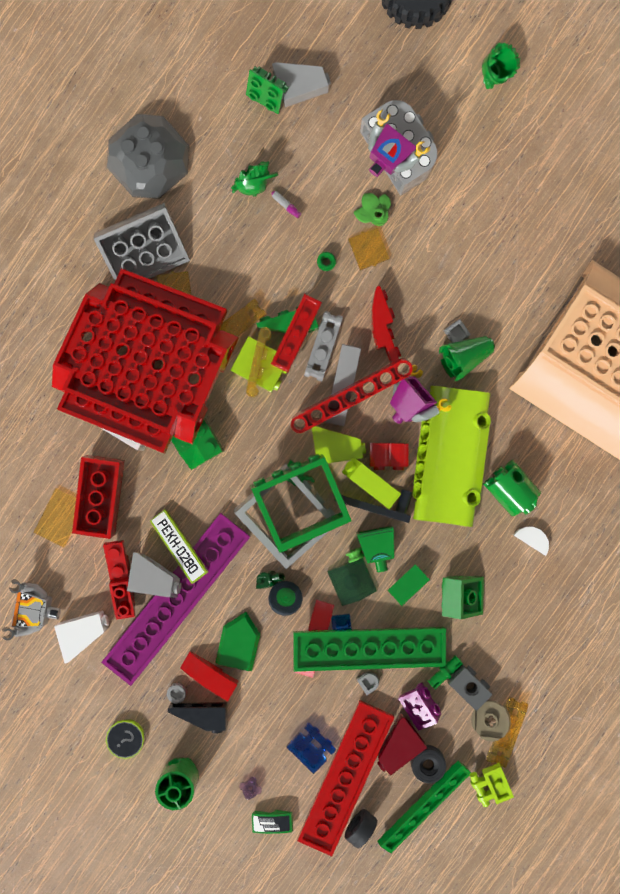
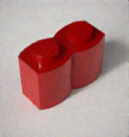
[369,443,409,470]

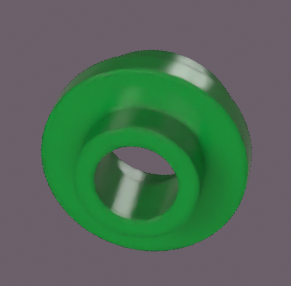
[317,252,336,271]

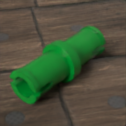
[427,655,463,690]

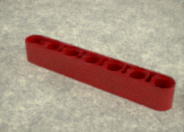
[291,358,413,433]

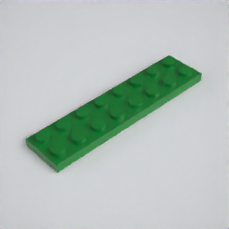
[293,627,446,672]

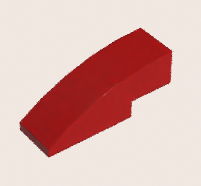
[180,651,238,701]

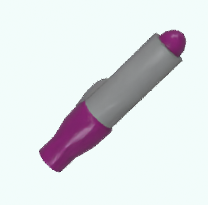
[271,191,301,219]

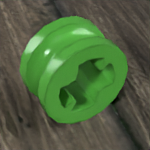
[345,547,364,563]

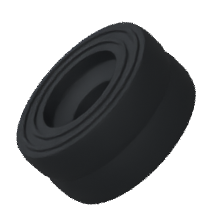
[410,745,446,784]
[344,809,378,848]

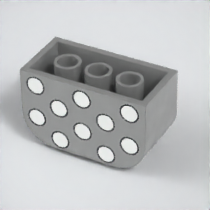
[360,100,437,196]

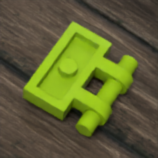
[469,763,514,807]

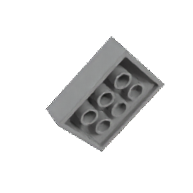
[94,203,190,281]

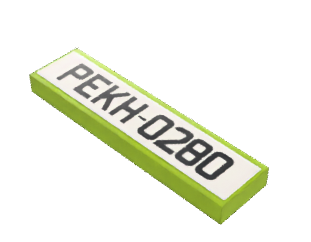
[150,510,208,584]

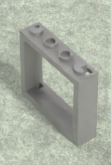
[234,464,335,569]

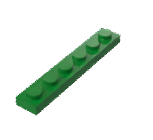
[377,760,471,853]

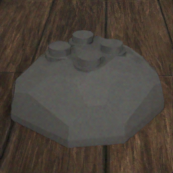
[106,114,190,199]

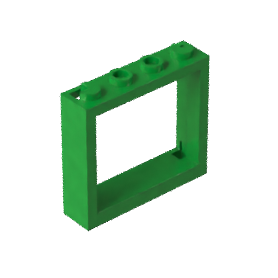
[250,454,352,553]

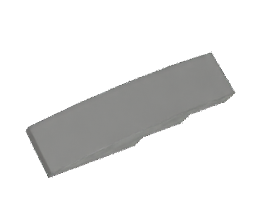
[325,344,361,426]

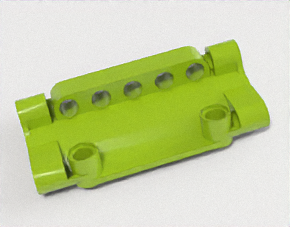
[413,386,491,527]

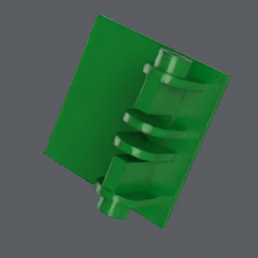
[246,66,289,114]

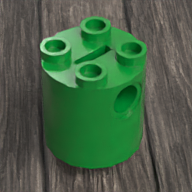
[483,459,541,517]
[155,758,199,811]

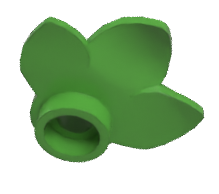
[354,193,391,226]

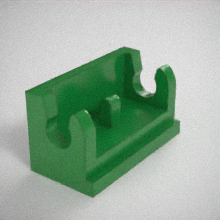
[387,564,430,606]

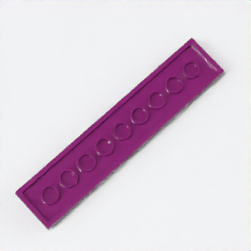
[101,513,251,686]

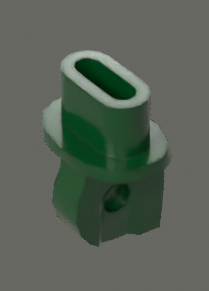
[256,571,285,589]

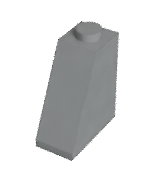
[272,62,331,107]
[127,552,181,598]

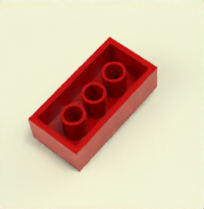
[72,455,125,539]

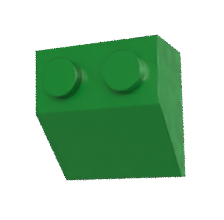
[441,576,484,619]

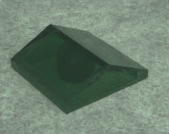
[327,558,377,606]

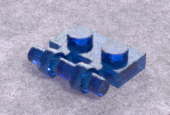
[286,722,336,774]

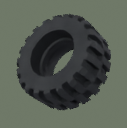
[382,0,452,29]

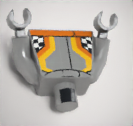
[2,579,61,640]

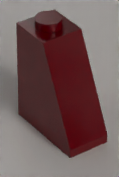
[377,712,427,776]

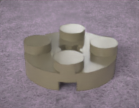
[471,701,511,741]

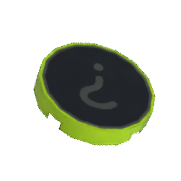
[106,719,145,759]

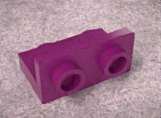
[398,682,441,731]

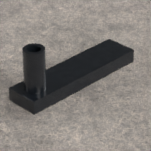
[334,489,413,523]

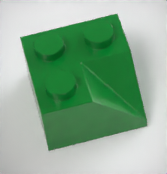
[171,418,225,470]

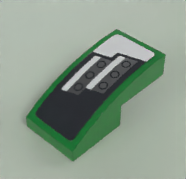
[252,810,293,834]

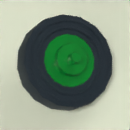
[268,581,303,616]

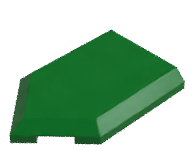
[215,611,261,671]

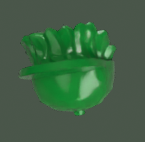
[482,42,520,89]
[231,161,279,197]

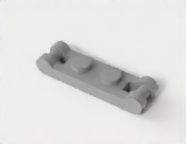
[304,311,343,382]

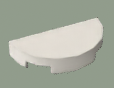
[513,526,549,556]

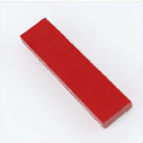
[271,294,322,373]

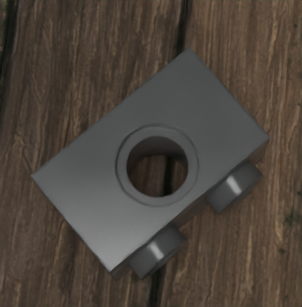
[446,665,493,711]

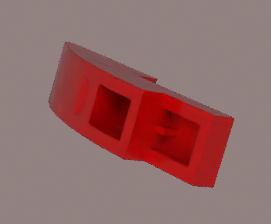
[371,286,401,363]
[103,540,135,620]

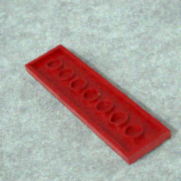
[297,700,395,857]

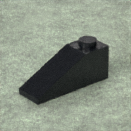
[168,702,228,734]

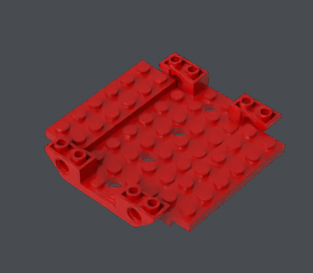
[52,268,239,454]

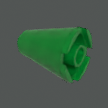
[439,336,495,381]

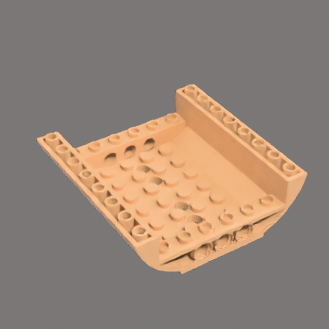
[509,260,620,460]

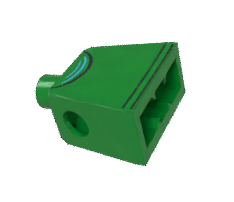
[356,525,394,572]

